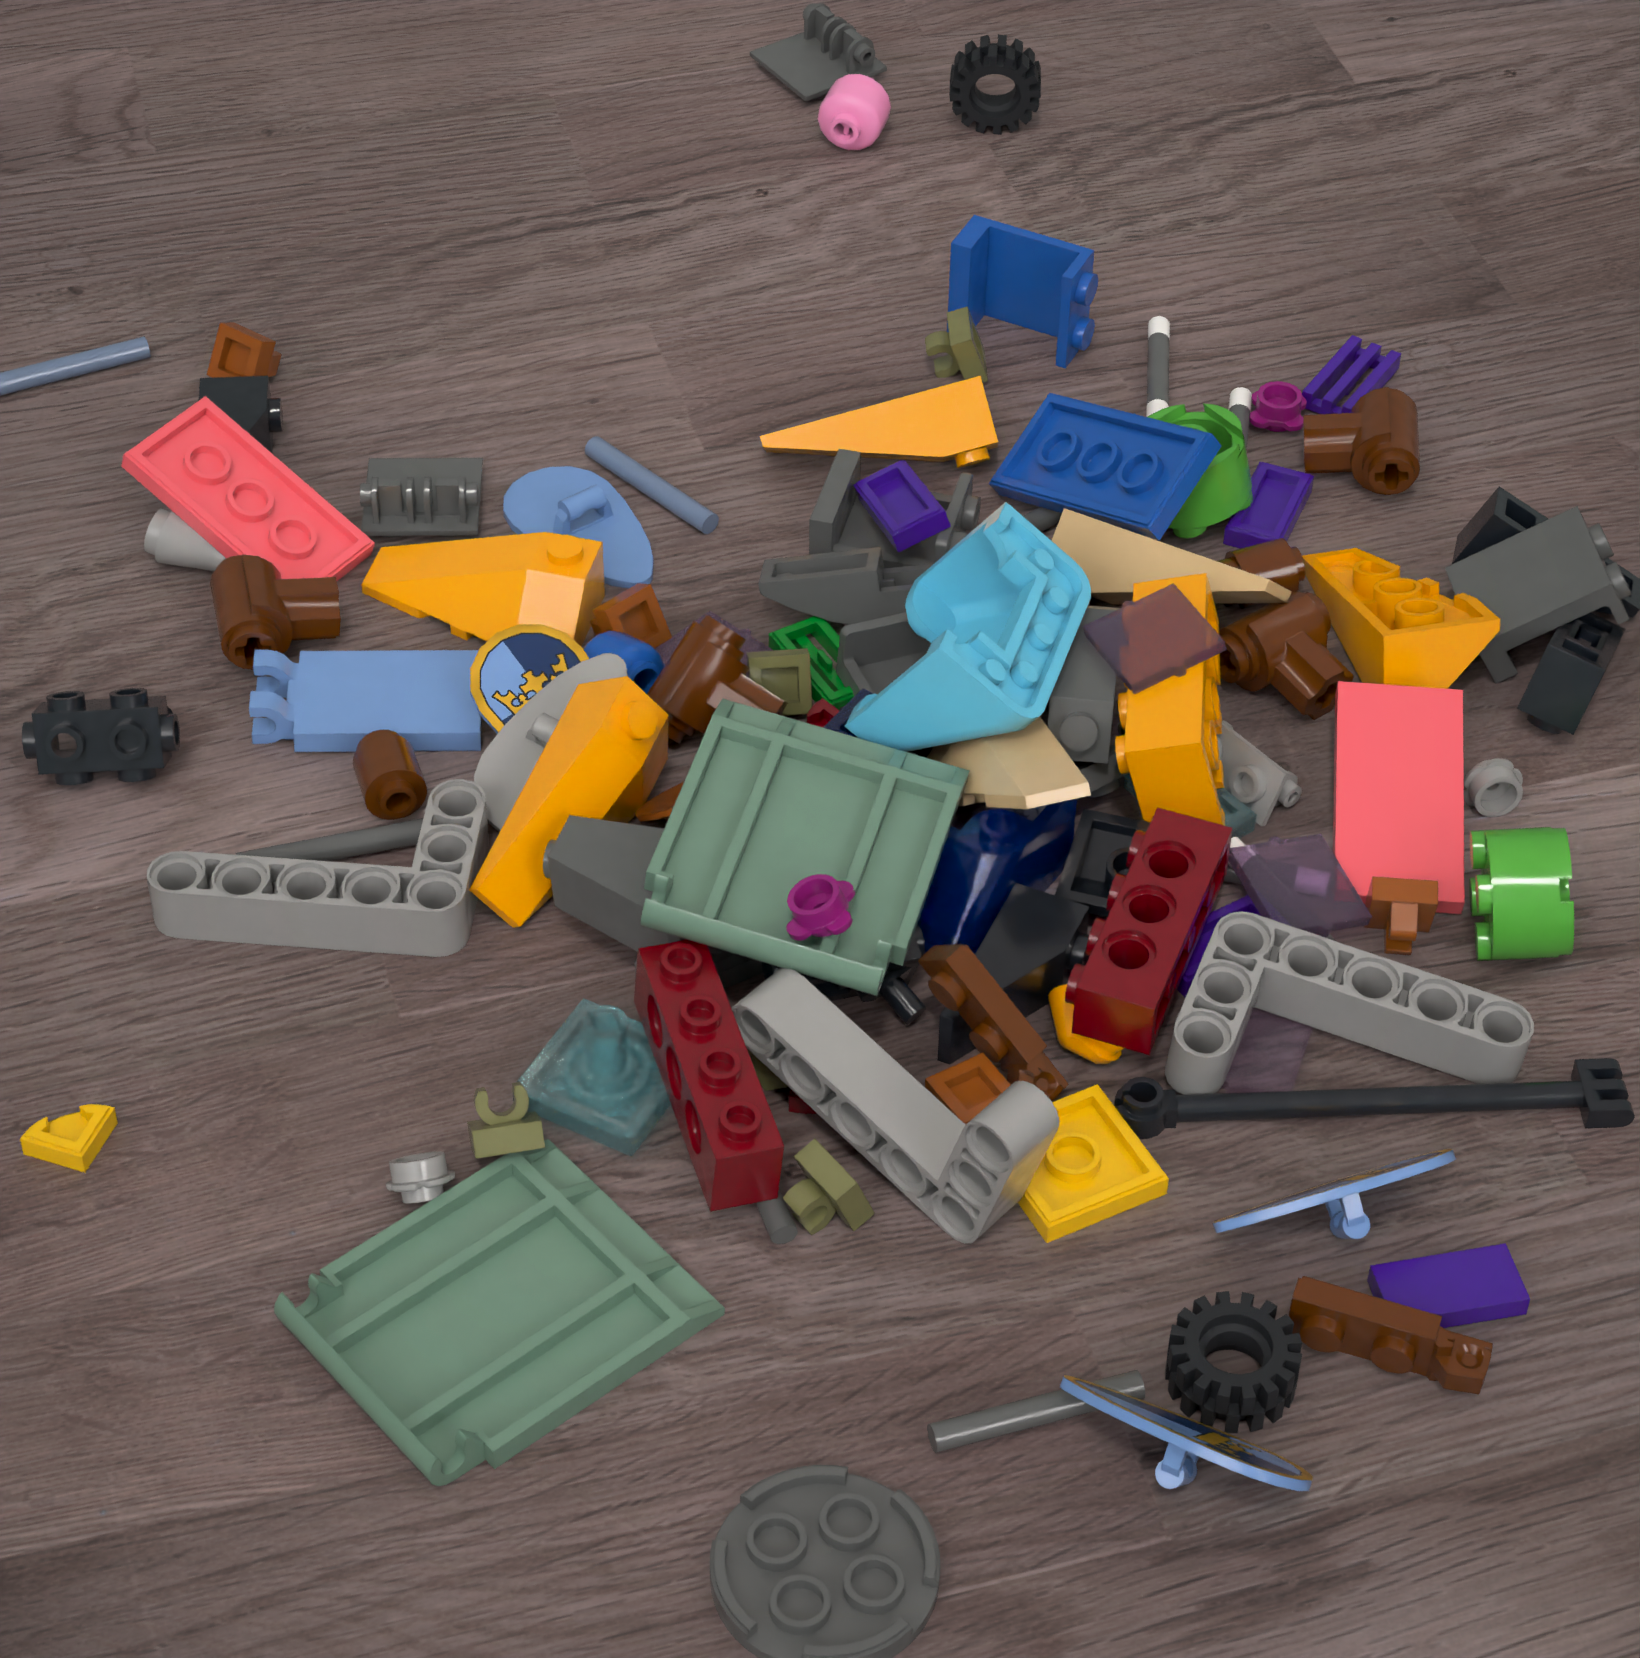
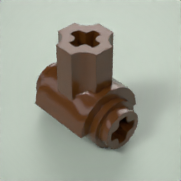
[1303,387,1420,495]
[210,554,341,670]
[1219,591,1354,720]
[647,614,788,744]

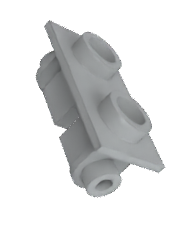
[1216,721,1302,827]

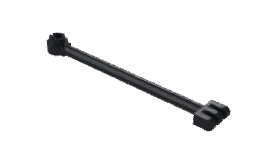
[1114,1058,1635,1139]

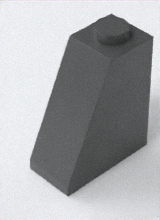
[1048,606,1123,764]
[543,815,687,952]

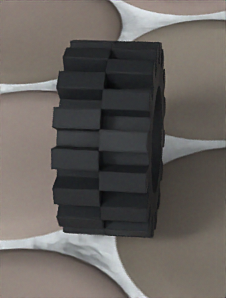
[949,34,1041,135]
[1165,1291,1302,1433]

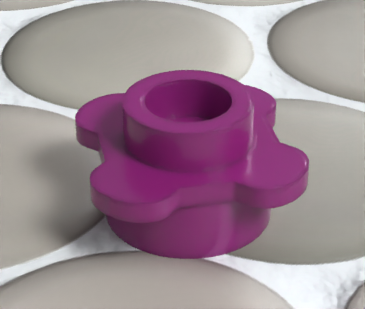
[1249,381,1307,432]
[786,874,855,941]

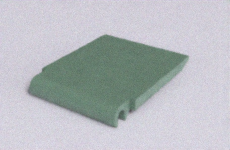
[640,698,970,996]
[274,1139,725,1486]

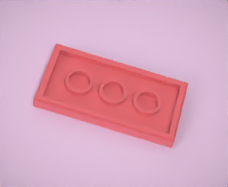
[121,396,375,581]
[1332,681,1465,914]

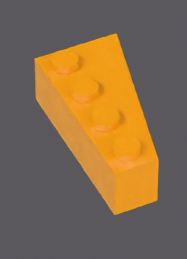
[1115,573,1225,826]

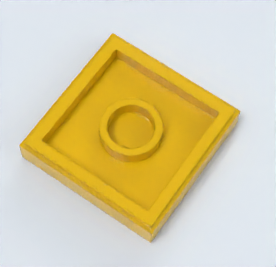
[1017,1084,1169,1243]

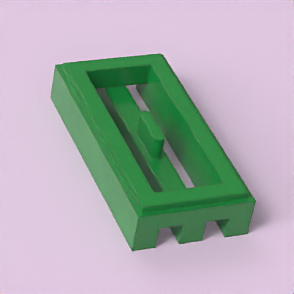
[768,616,856,710]

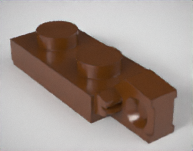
[918,944,1069,1101]
[1289,1276,1493,1395]

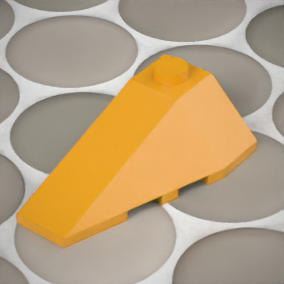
[760,376,998,468]
[361,532,605,647]
[1302,548,1500,689]
[469,676,669,928]

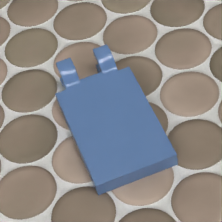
[249,650,482,752]

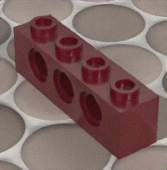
[1065,807,1233,1055]
[634,940,784,1212]

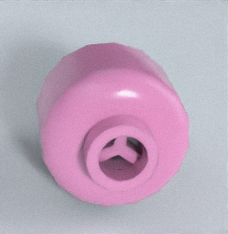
[818,74,891,150]

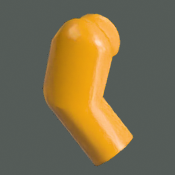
[1048,984,1124,1065]

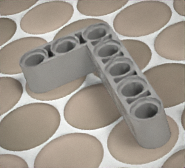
[147,779,489,957]
[1165,911,1534,1095]
[731,968,1060,1244]

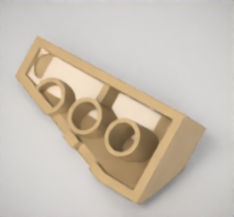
[1051,508,1292,605]
[927,716,1091,809]

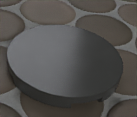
[710,1465,940,1658]

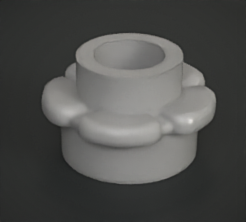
[1464,758,1523,817]
[386,1151,455,1203]

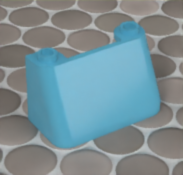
[845,502,1091,752]

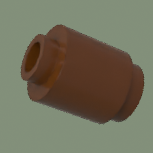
[1218,538,1306,609]
[353,729,427,820]

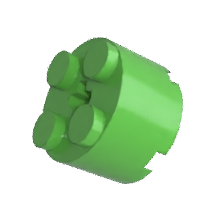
[1148,403,1253,538]
[1469,827,1574,961]

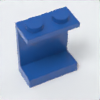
[947,215,1098,369]

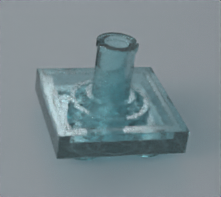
[513,998,671,1157]

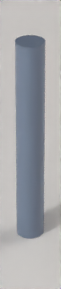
[0,336,151,396]
[585,436,719,534]

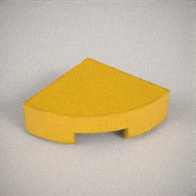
[20,1104,118,1173]

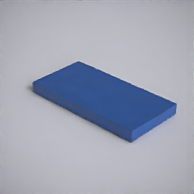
[989,393,1222,541]

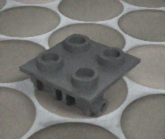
[750,3,887,101]
[360,458,483,537]

